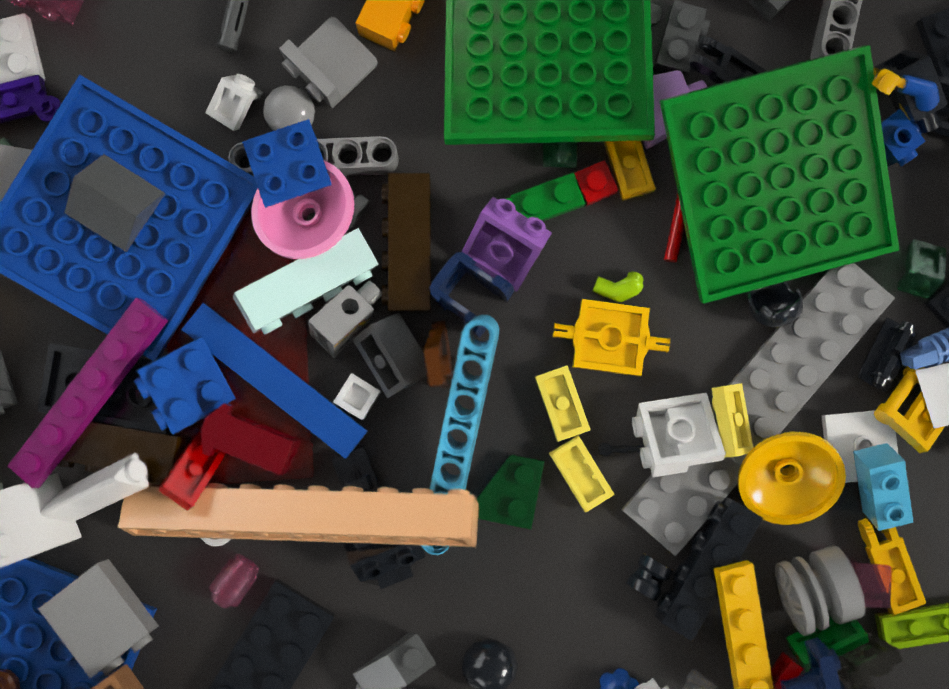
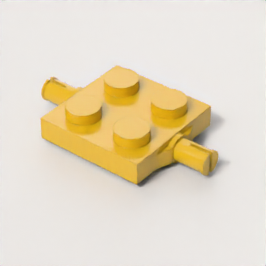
[552,299,670,376]

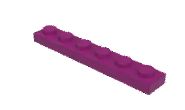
[8,297,168,488]

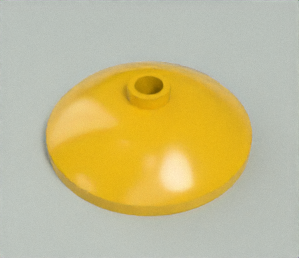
[737,432,846,525]

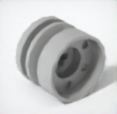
[775,545,865,636]

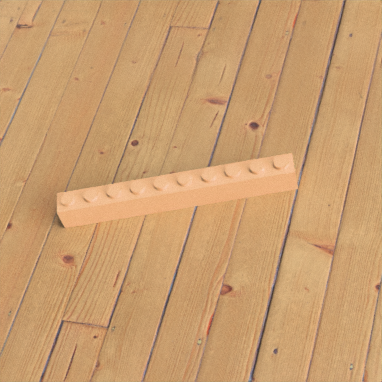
[118,481,479,547]

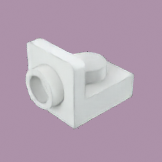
[205,74,263,131]

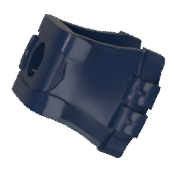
[430,252,515,338]

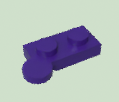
[0,74,62,123]

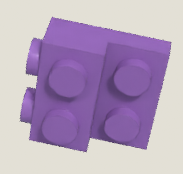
[462,197,552,292]

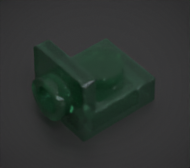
[897,239,946,298]

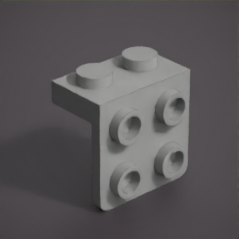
[279,17,377,109]

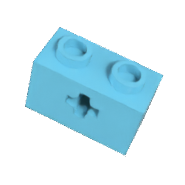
[853,443,913,531]

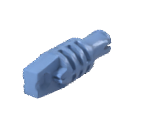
[900,327,949,370]

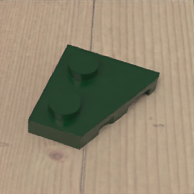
[476,454,545,530]

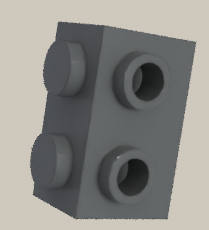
[352,312,428,398]

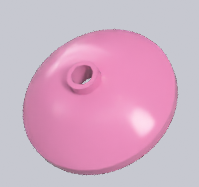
[251,161,354,259]

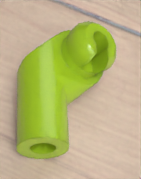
[592,272,644,302]

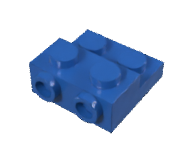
[134,337,236,434]

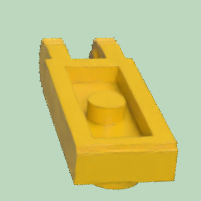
[858,518,926,615]

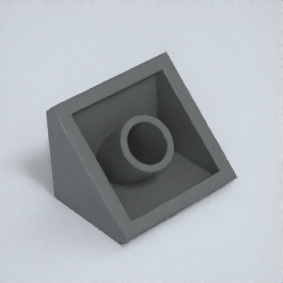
[64,154,165,252]

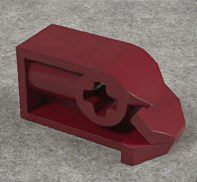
[200,403,302,475]

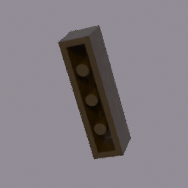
[382,173,431,314]
[57,421,192,484]

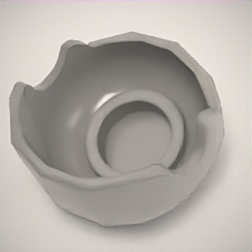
[263,85,315,131]

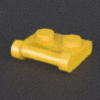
[874,366,945,453]

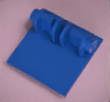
[242,119,332,208]

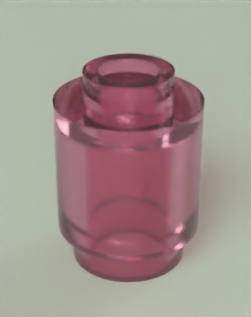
[209,554,260,609]

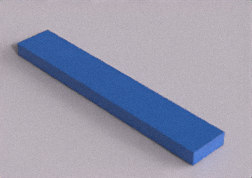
[181,303,368,459]

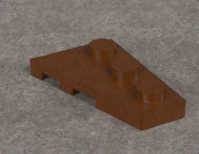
[424,320,457,389]

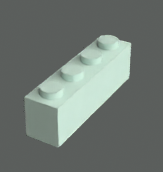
[233,228,379,335]

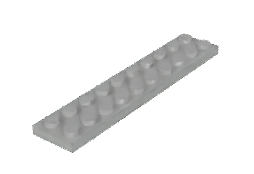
[621,263,895,556]

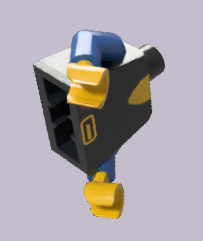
[872,49,947,133]

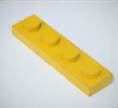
[714,560,774,689]

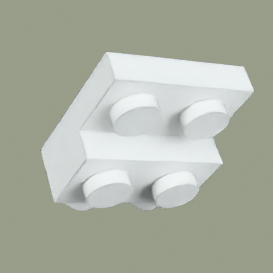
[632,392,726,477]

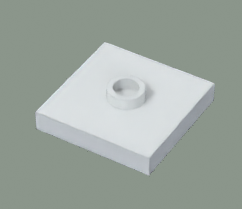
[821,410,898,483]

